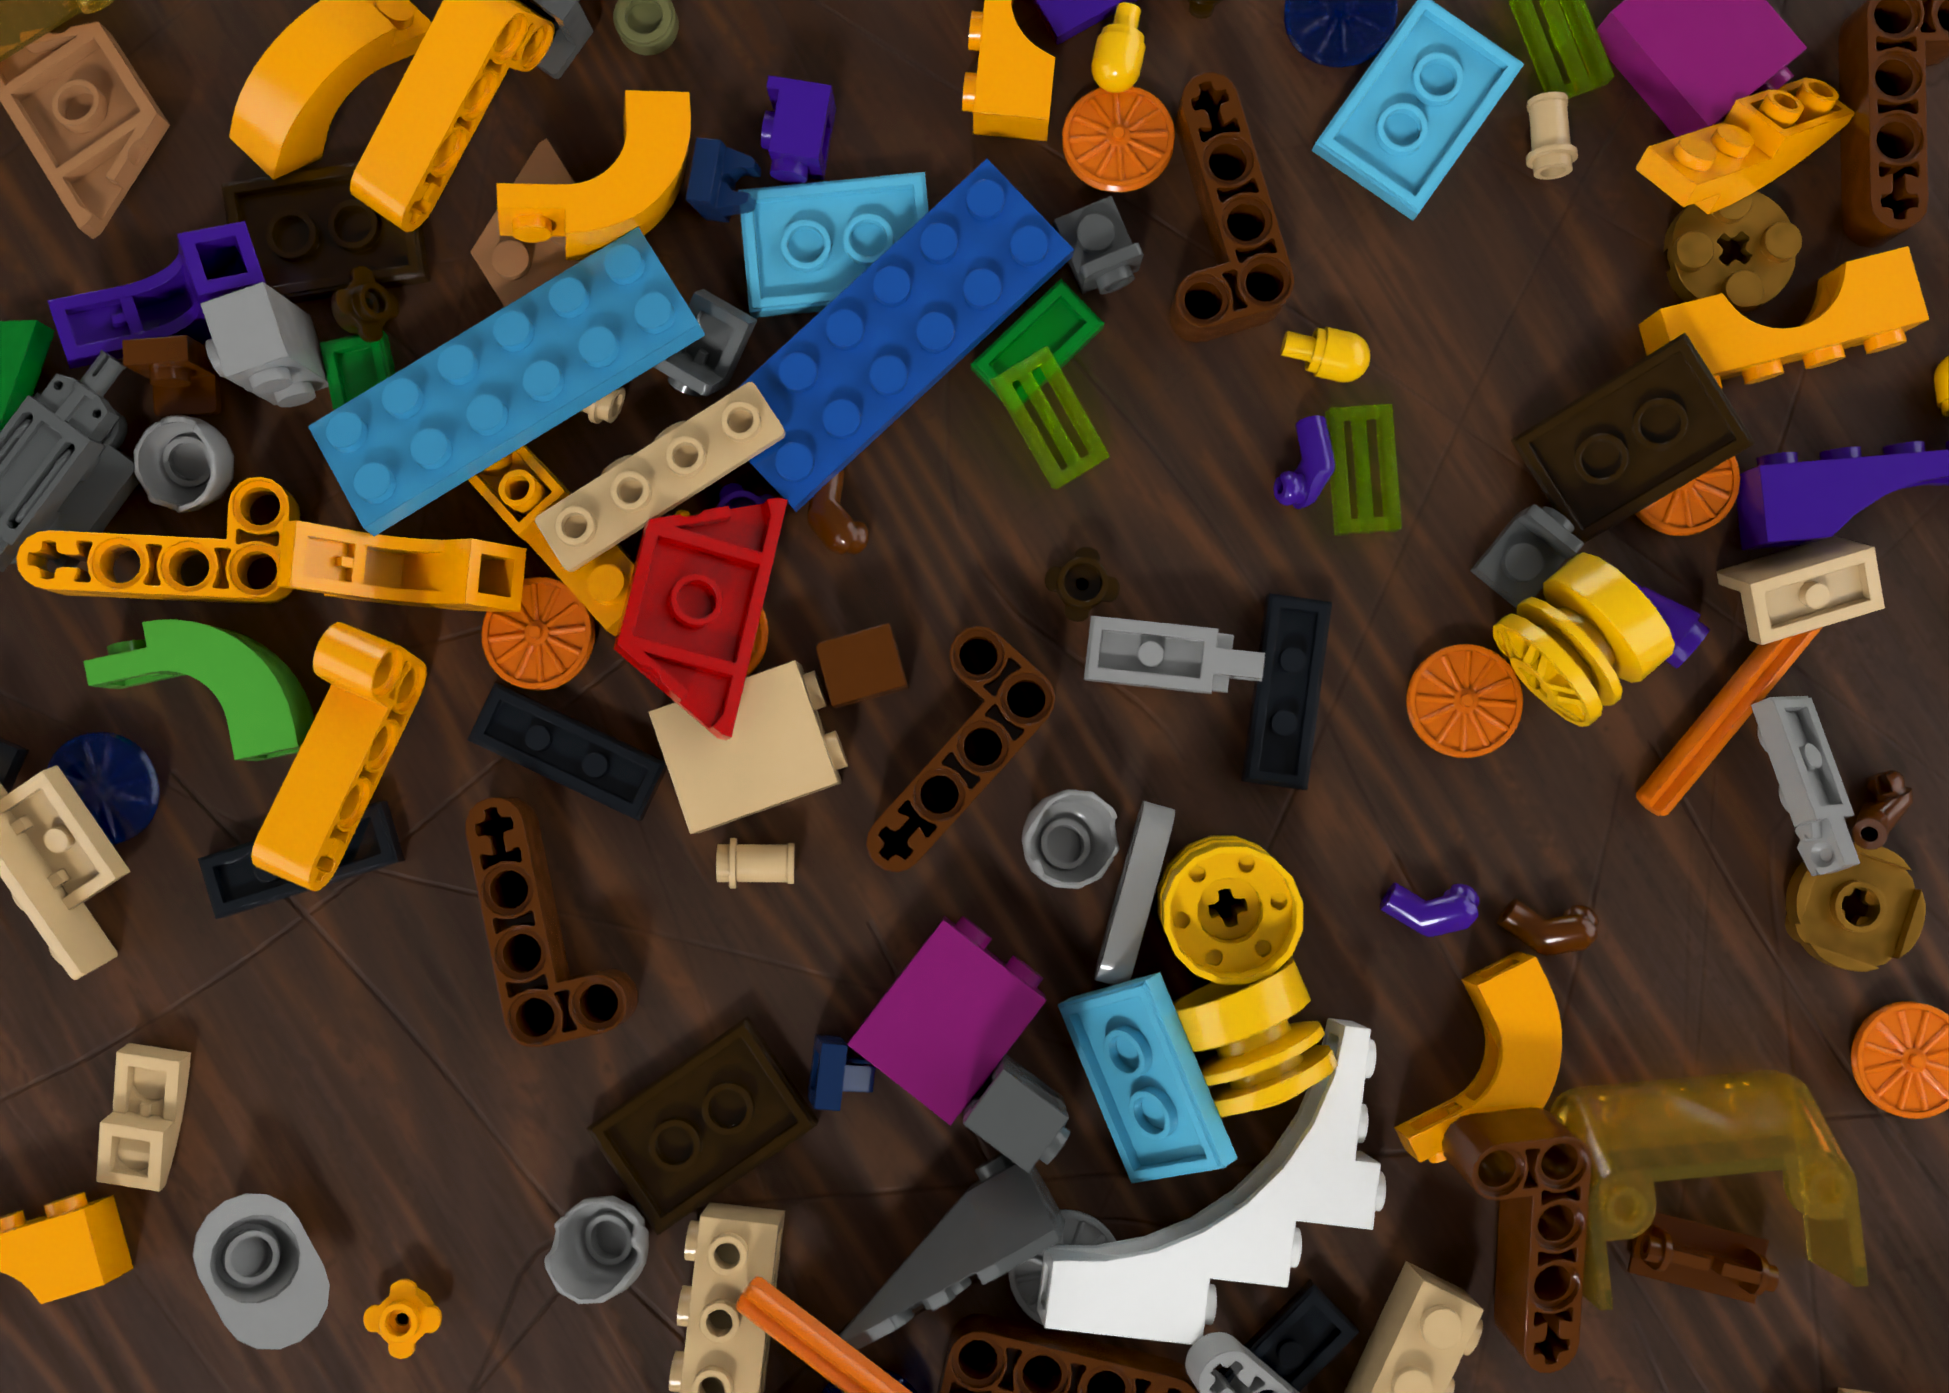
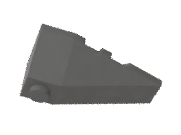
[838,1153,1065,1350]

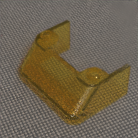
[1550,1070,1869,1311]

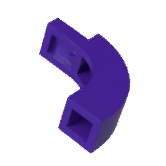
[47,221,265,369]

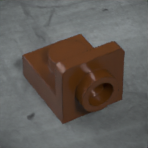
[122,335,222,418]

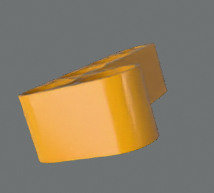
[350,0,555,232]
[16,477,300,604]
[251,622,427,891]

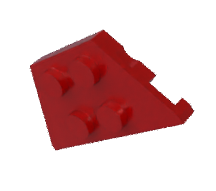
[613,497,788,741]

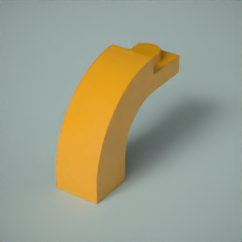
[229,0,432,180]
[496,90,691,260]
[277,520,527,612]
[1394,951,1562,1163]

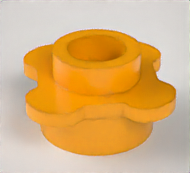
[363,1279,442,1359]

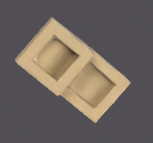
[96,1043,191,1192]

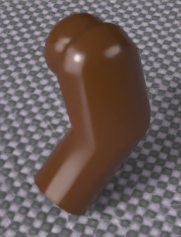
[807,470,869,555]
[1852,770,1913,850]
[1497,898,1599,956]

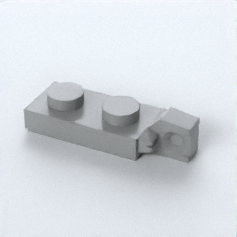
[1084,616,1266,694]
[1751,696,1860,876]

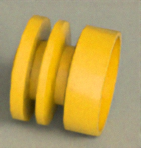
[1493,552,1675,727]
[1157,835,1303,985]
[1173,957,1338,1117]

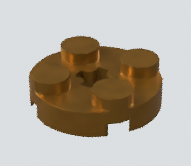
[1664,191,1802,314]
[1785,842,1926,972]

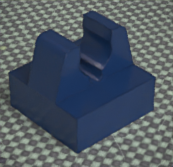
[686,137,762,223]
[807,1034,876,1111]

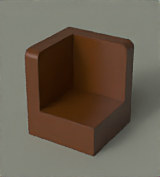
[816,623,909,709]

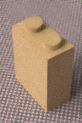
[649,660,848,834]

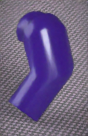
[1274,415,1335,509]
[1379,883,1480,937]

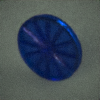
[1284,0,1398,67]
[47,732,160,845]

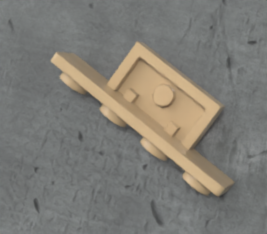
[535,382,786,572]
[0,765,131,980]

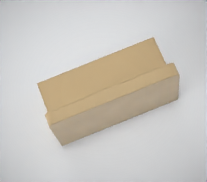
[1717,536,1885,645]

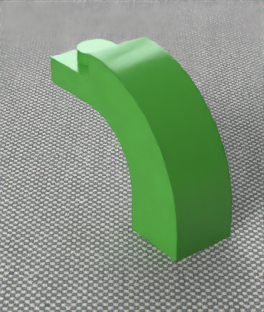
[84,619,315,761]

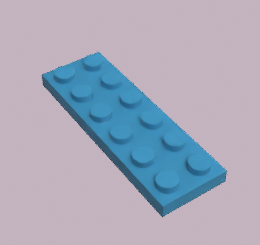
[308,227,705,536]

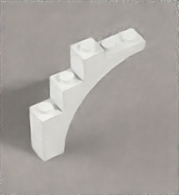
[1037,1018,1386,1345]

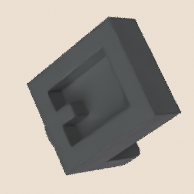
[1053,195,1144,294]
[1470,504,1584,609]

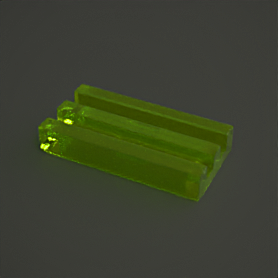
[1508,0,1614,99]
[990,346,1110,489]
[1325,404,1402,536]

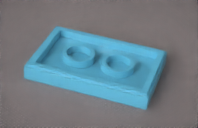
[1311,0,1524,221]
[738,172,929,318]
[1058,972,1238,1183]

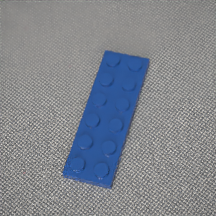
[737,159,1074,512]

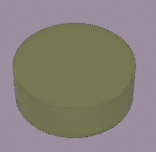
[613,0,679,55]

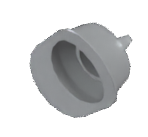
[193,1193,330,1350]

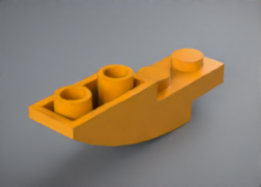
[1635,77,1855,215]
[468,445,635,636]

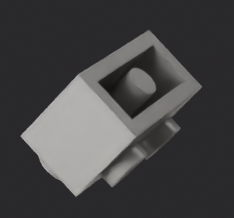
[200,282,329,407]

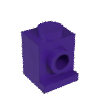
[761,75,836,184]

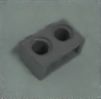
[963,1054,1070,1173]

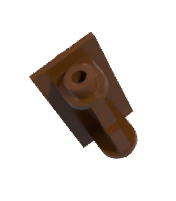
[1627,1208,1779,1304]

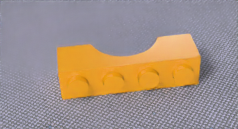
[962,0,1055,141]
[1638,246,1929,389]
[0,1192,134,1304]

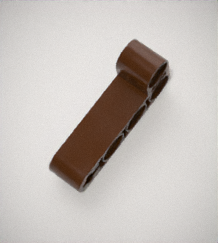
[1838,0,1949,248]
[1169,72,1294,343]
[866,626,1056,872]
[465,798,638,1047]
[1442,1107,1591,1373]
[937,1314,1197,1393]

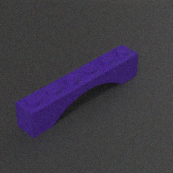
[1736,441,1949,550]

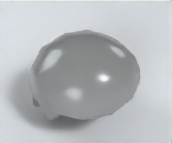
[134,415,234,513]
[1022,789,1120,889]
[544,1195,649,1304]

